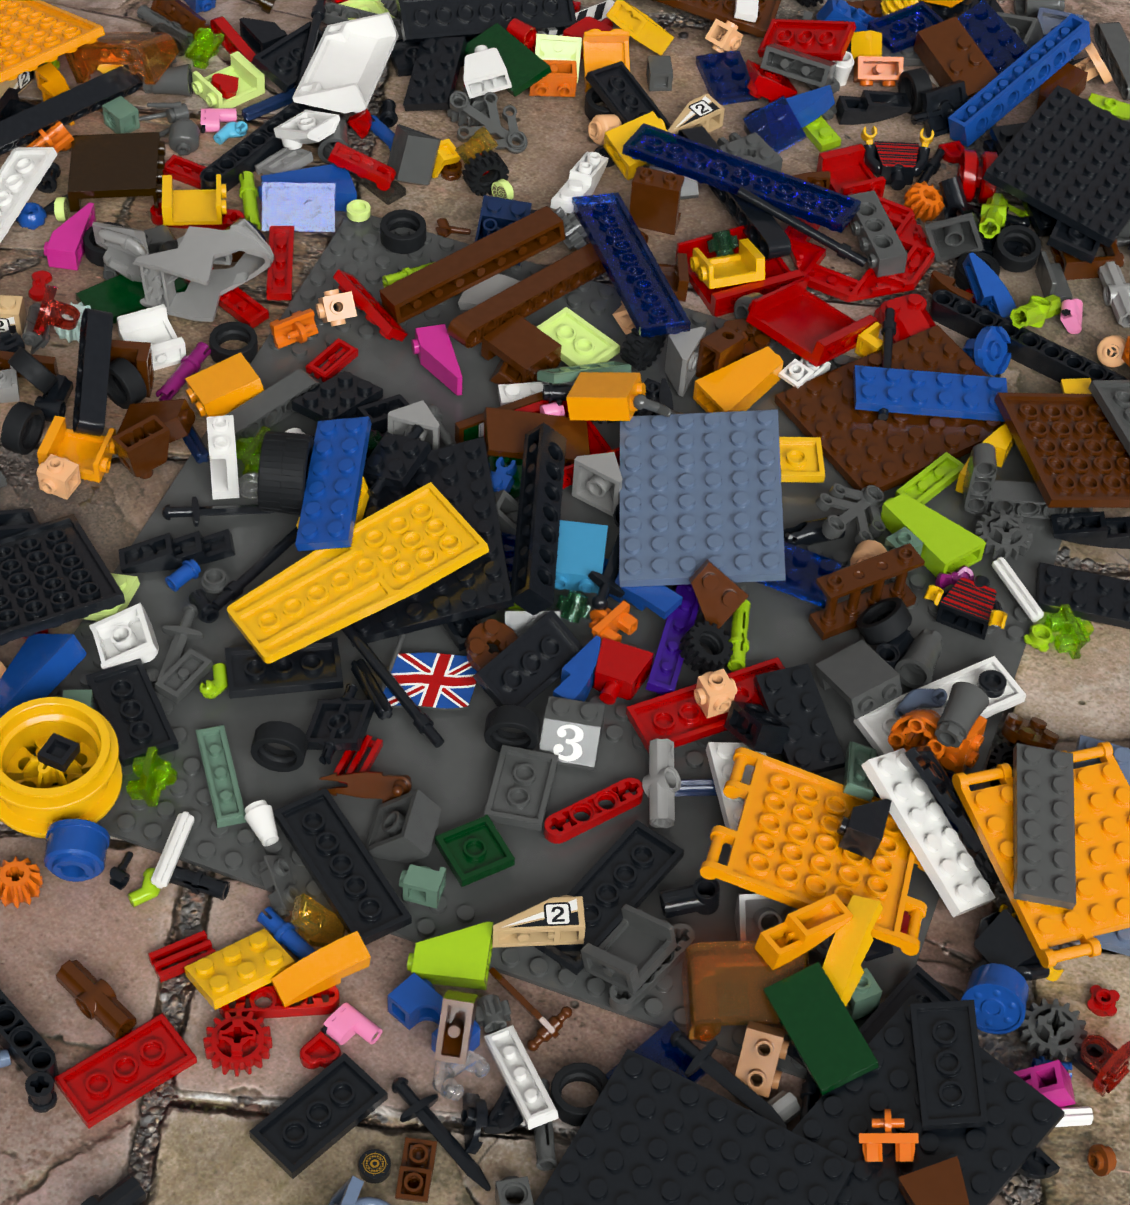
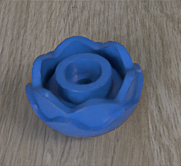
[16,202,47,230]

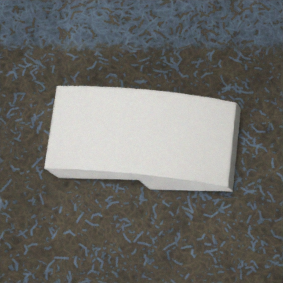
[778,358,831,388]

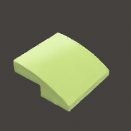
[535,34,582,83]

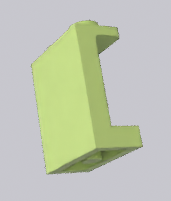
[191,51,265,108]

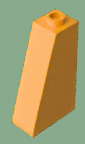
[693,346,784,413]

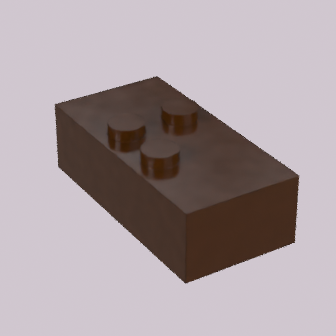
[913,16,998,97]

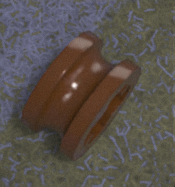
[441,161,462,181]

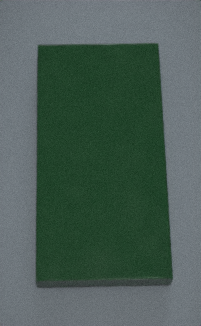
[464,23,551,97]
[76,275,188,324]
[763,962,879,1095]

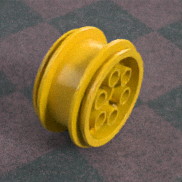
[0,697,123,839]

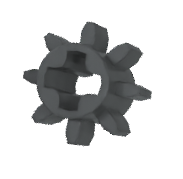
[475,994,511,1033]

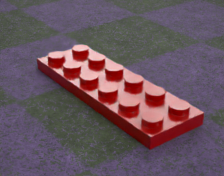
[626,657,785,753]

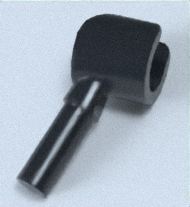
[110,851,134,890]

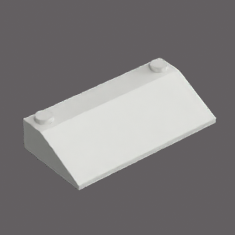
[292,12,399,113]

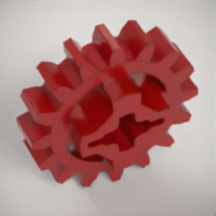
[203,1010,273,1077]

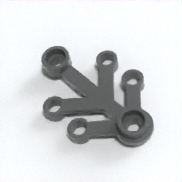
[449,91,528,154]
[816,483,886,544]

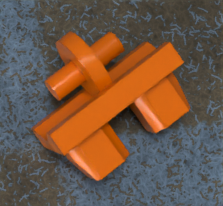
[26,121,75,153]
[269,308,319,349]
[589,600,638,647]
[859,1109,919,1162]

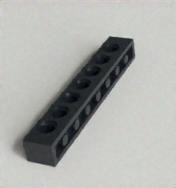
[511,422,566,616]

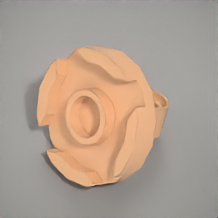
[1074,41,1113,84]

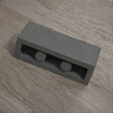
[760,43,837,87]

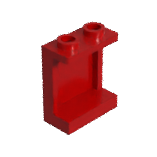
[816,144,886,198]

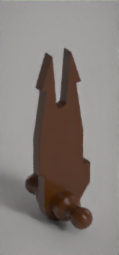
[319,771,412,803]
[489,967,573,1051]

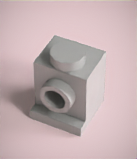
[0,365,20,403]

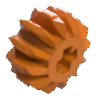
[903,181,945,223]
[0,856,43,909]

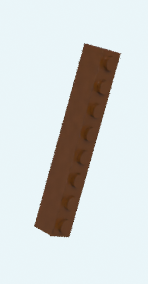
[379,206,565,324]

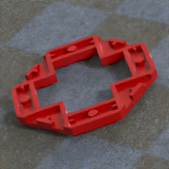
[784,196,935,302]

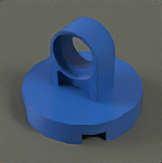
[962,326,1011,376]

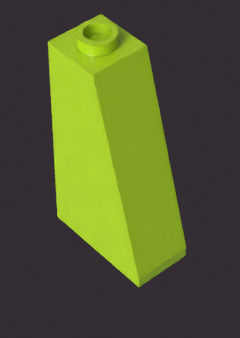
[881,493,986,577]

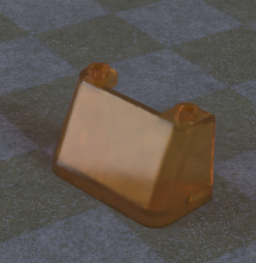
[64,32,179,84]
[681,940,809,1041]

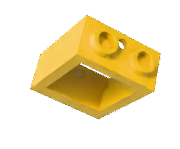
[606,0,675,56]

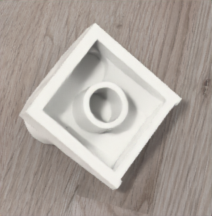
[274,110,340,150]
[89,603,159,670]

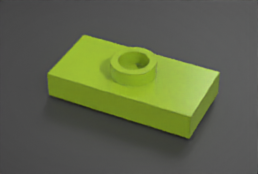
[1088,93,1130,120]

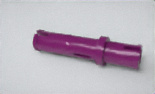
[156,342,211,401]

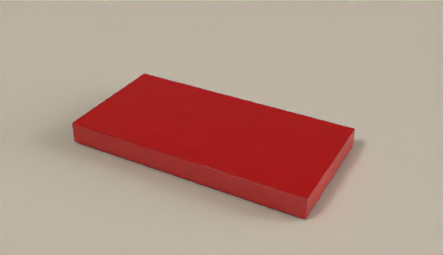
[758,19,856,61]
[54,1013,197,1129]

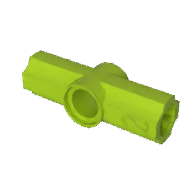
[979,193,1008,239]
[1010,294,1061,329]

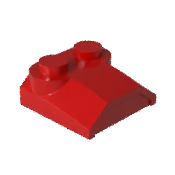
[746,60,797,107]
[874,293,936,344]

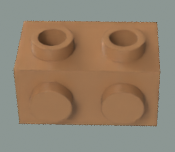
[735,1021,790,1098]

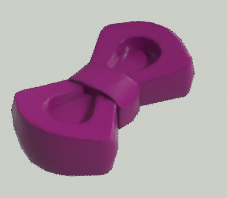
[935,565,974,589]

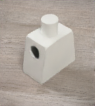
[464,45,512,99]

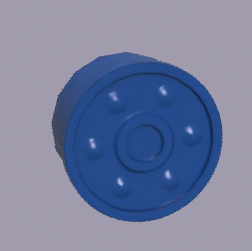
[44,819,110,882]
[961,963,1029,1034]

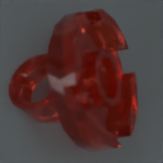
[33,285,80,336]
[1080,1034,1130,1097]

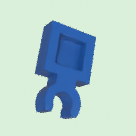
[491,457,517,494]

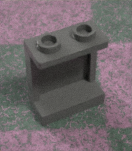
[815,640,902,719]
[581,904,677,994]

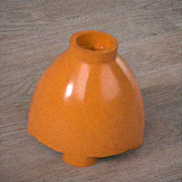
[888,709,946,760]

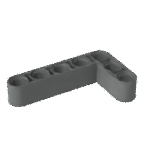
[963,443,1093,519]

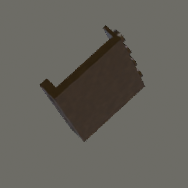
[67,132,166,212]

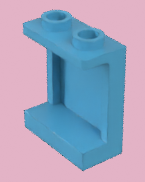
[555,520,608,593]

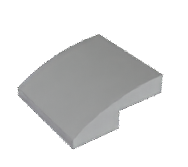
[458,274,520,310]

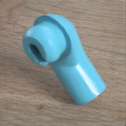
[213,121,248,145]

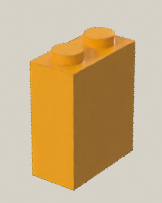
[185,352,264,418]
[566,372,646,421]

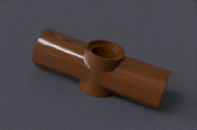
[56,959,137,1039]

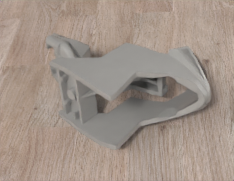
[92,219,274,322]

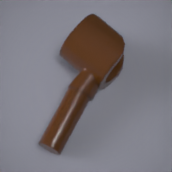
[436,218,471,237]

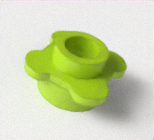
[1023,624,1054,652]

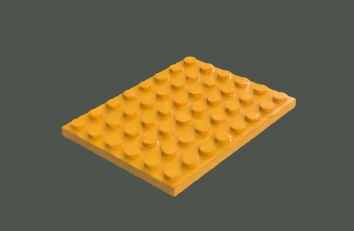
[0,0,105,83]

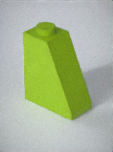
[407,922,494,990]

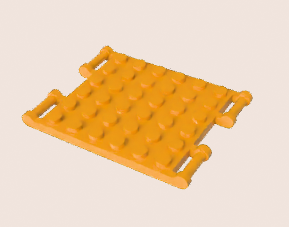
[952,741,1130,969]
[700,747,927,956]

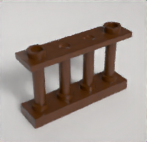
[808,543,925,641]

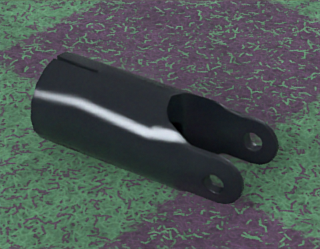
[784,515,845,546]

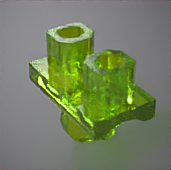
[185,28,224,69]
[236,426,270,478]
[1044,604,1094,660]
[126,746,178,807]

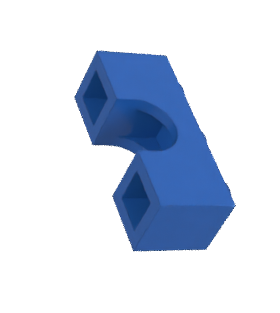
[388,973,481,1069]

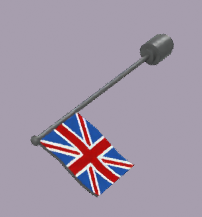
[374,634,477,713]

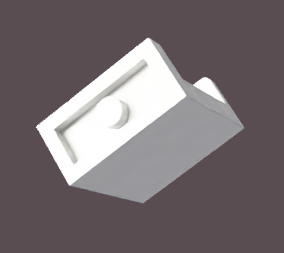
[117,304,186,371]
[206,415,240,500]

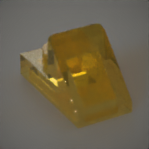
[455,126,498,164]
[291,893,345,947]

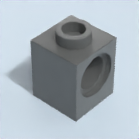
[646,56,673,91]
[495,1176,534,1205]

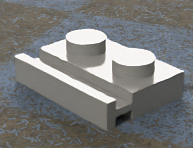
[255,147,314,175]

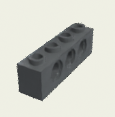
[843,190,908,278]

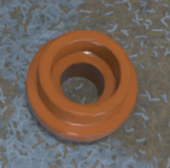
[1087,1144,1117,1177]

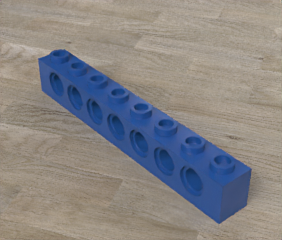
[948,14,1091,147]

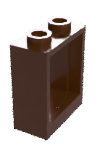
[1050,238,1124,280]

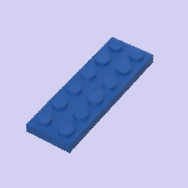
[853,365,1008,422]
[295,416,372,551]

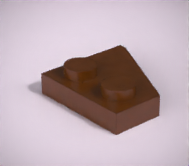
[689,559,749,629]

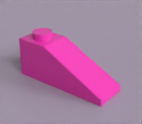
[44,203,96,271]
[411,324,462,396]
[1014,1060,1076,1108]

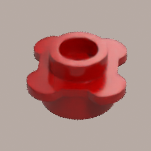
[1087,985,1120,1017]

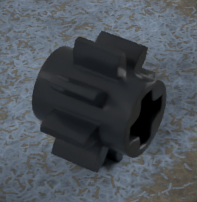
[0,330,25,352]

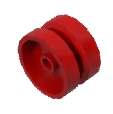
[957,150,998,204]

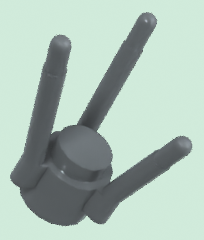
[139,101,190,138]

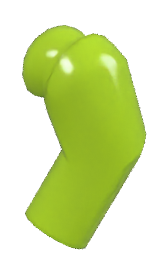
[199,663,228,699]
[127,868,160,907]

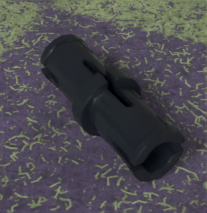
[169,865,230,901]

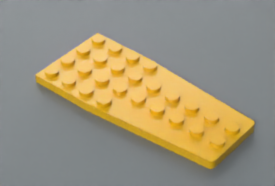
[227,482,489,664]

